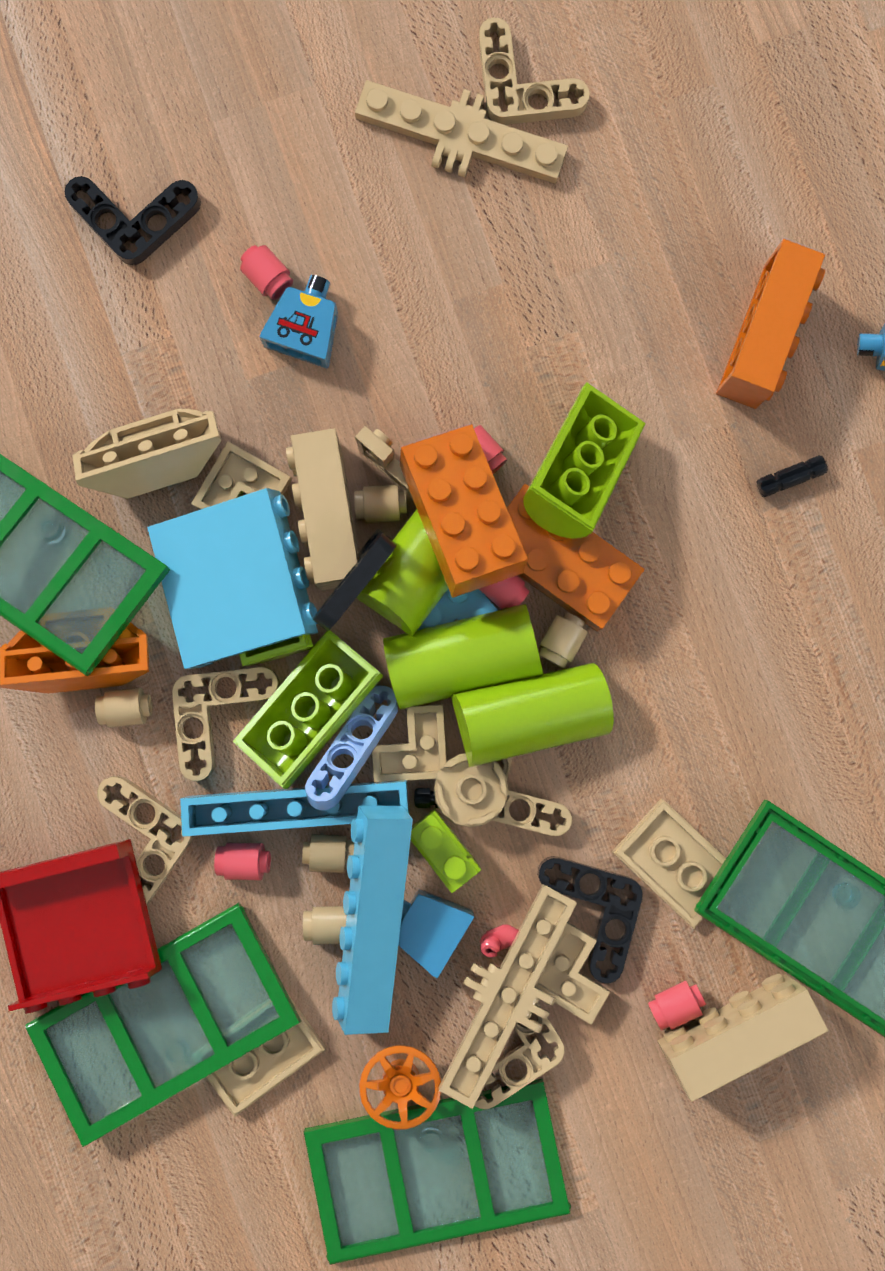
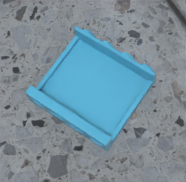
[147,488,318,669]

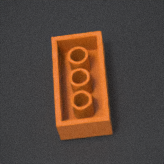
[716,239,826,409]
[400,424,528,598]
[507,483,645,632]

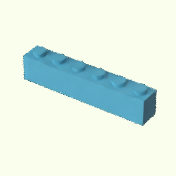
[180,780,409,837]
[332,806,413,1035]

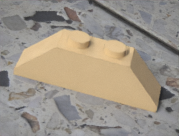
[72,409,221,499]

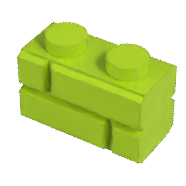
[411,808,481,893]

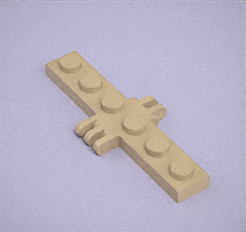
[355,80,568,184]
[438,884,577,1109]

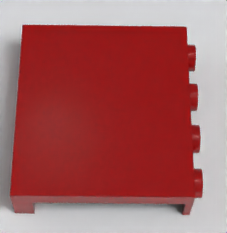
[0,839,162,1014]

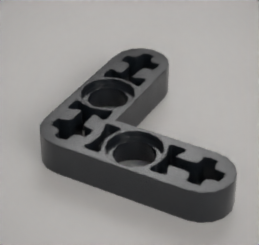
[64,176,201,265]
[312,529,397,631]
[537,856,643,984]

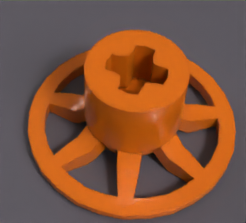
[359,1045,441,1129]

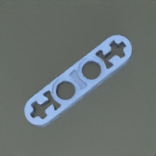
[305,686,398,810]

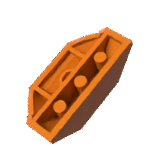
[0,608,149,694]

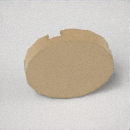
[434,753,509,827]

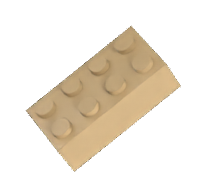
[286,428,360,591]
[657,974,828,1102]

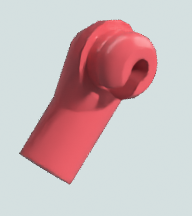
[480,924,519,958]

